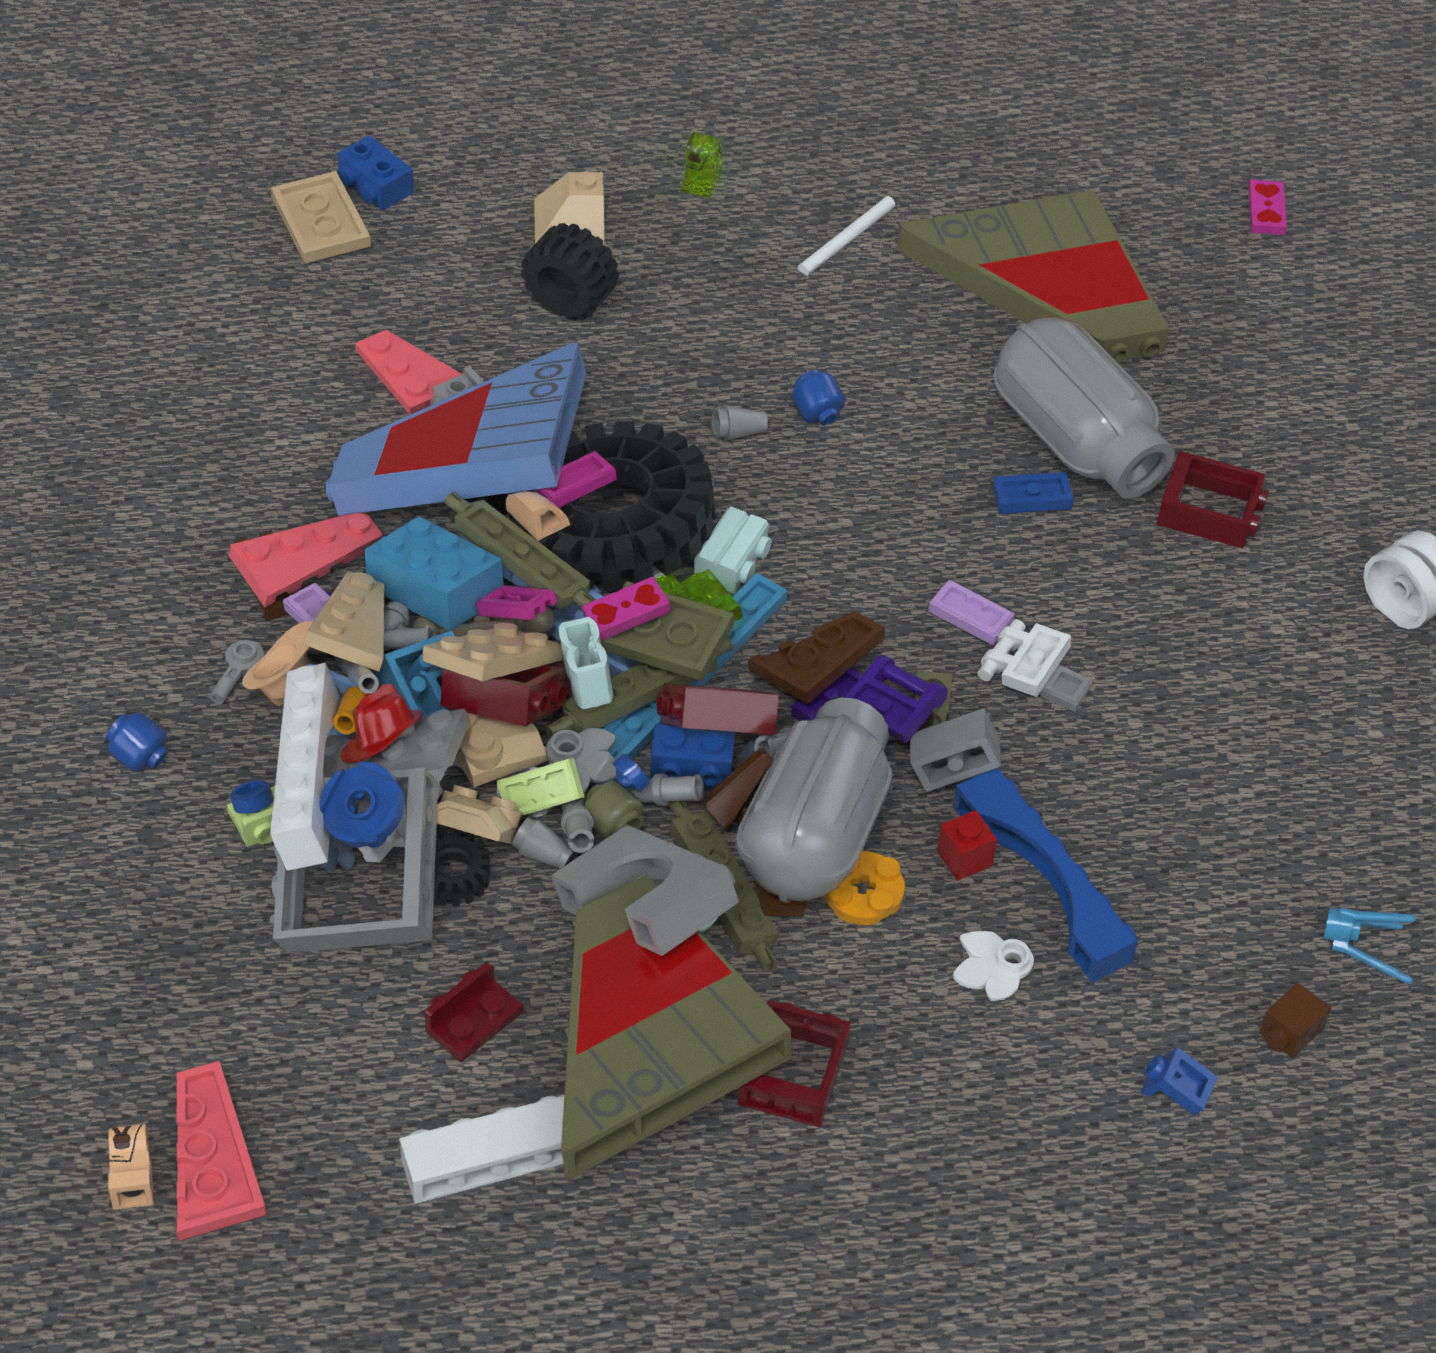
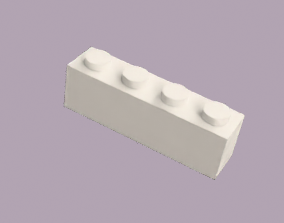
[399,1095,564,1204]

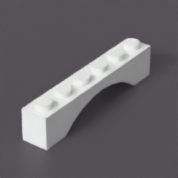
[270,663,341,871]

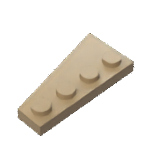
[303,571,384,672]

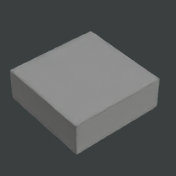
[1040,665,1093,712]

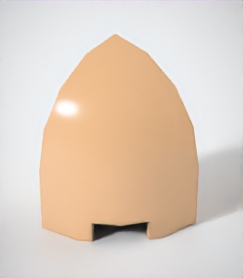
[506,491,570,541]

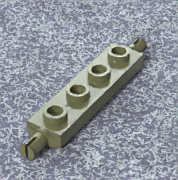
[444,492,596,610]
[545,637,734,738]
[668,801,779,972]

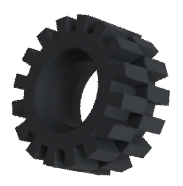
[434,829,491,907]

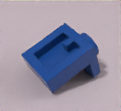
[1141,1047,1218,1115]

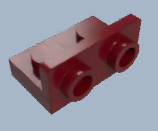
[424,962,524,1063]

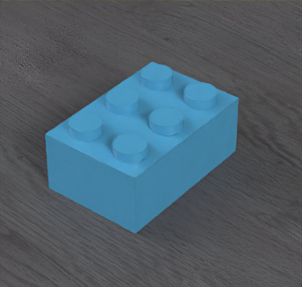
[365,516,504,631]

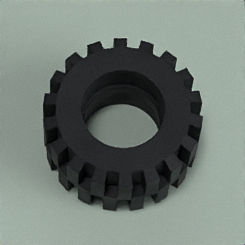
[521,223,619,321]

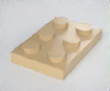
[271,171,371,263]
[422,623,563,681]

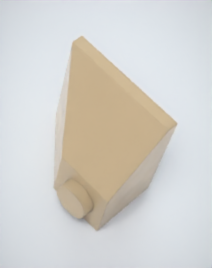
[534,172,604,244]

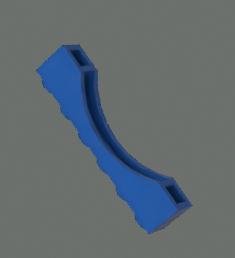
[953,768,1138,982]

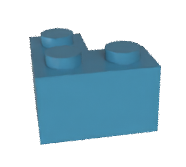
[370,630,454,718]

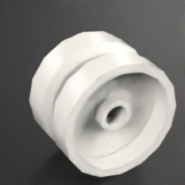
[1363,530,1436,629]

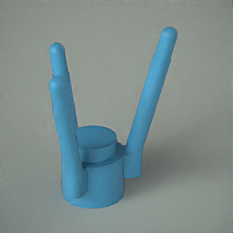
[1324,907,1416,984]

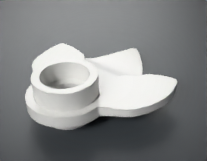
[953,931,1034,1001]

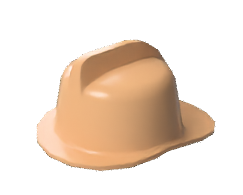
[242,621,313,706]

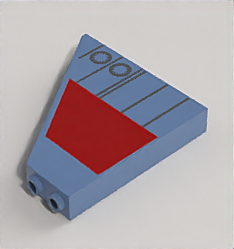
[326,342,586,516]

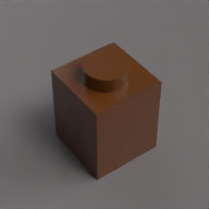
[1259,982,1331,1058]

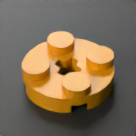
[823,851,905,925]

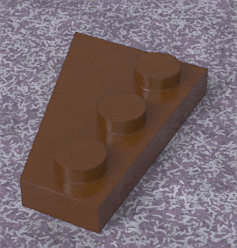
[748,611,885,704]

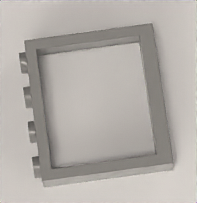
[269,767,438,952]

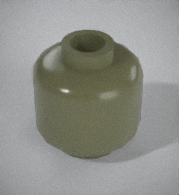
[584,781,643,839]

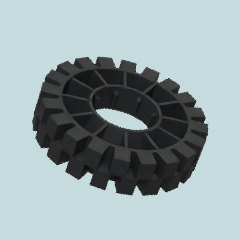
[507,421,716,591]

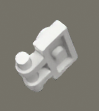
[977,619,1071,697]

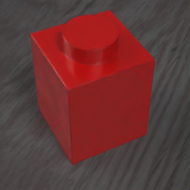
[937,810,997,881]

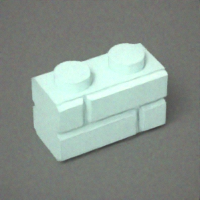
[694,507,772,594]

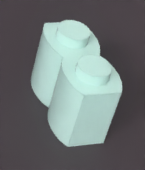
[559,617,613,709]

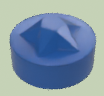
[612,753,650,792]
[230,780,274,814]

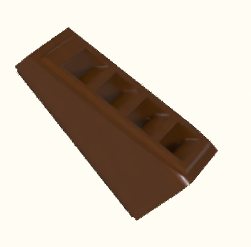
[703,747,773,829]

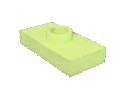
[496,758,585,817]

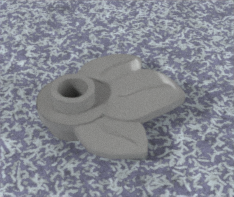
[546,728,616,793]

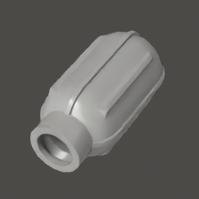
[993,316,1175,499]
[736,697,892,904]

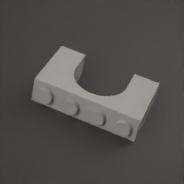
[551,825,739,956]

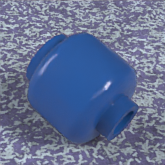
[792,370,845,426]
[106,713,168,772]

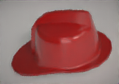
[340,684,423,763]

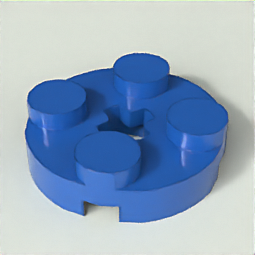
[320,762,407,848]

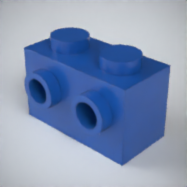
[337,135,414,211]
[650,724,735,789]

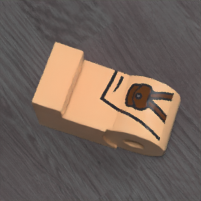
[108,1124,154,1210]

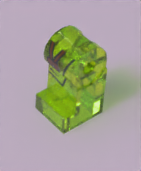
[681,131,722,199]

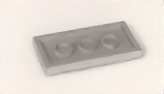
[323,708,470,778]

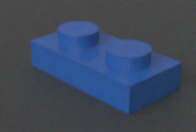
[992,472,1074,514]

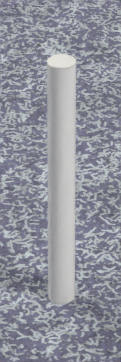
[798,196,895,276]

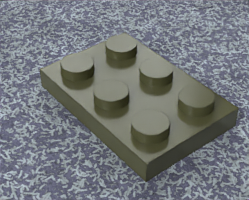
[601,581,735,681]

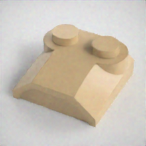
[450,709,548,788]
[437,785,522,844]

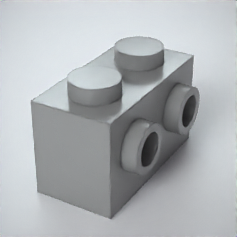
[910,708,1001,792]

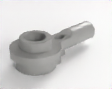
[209,640,264,704]

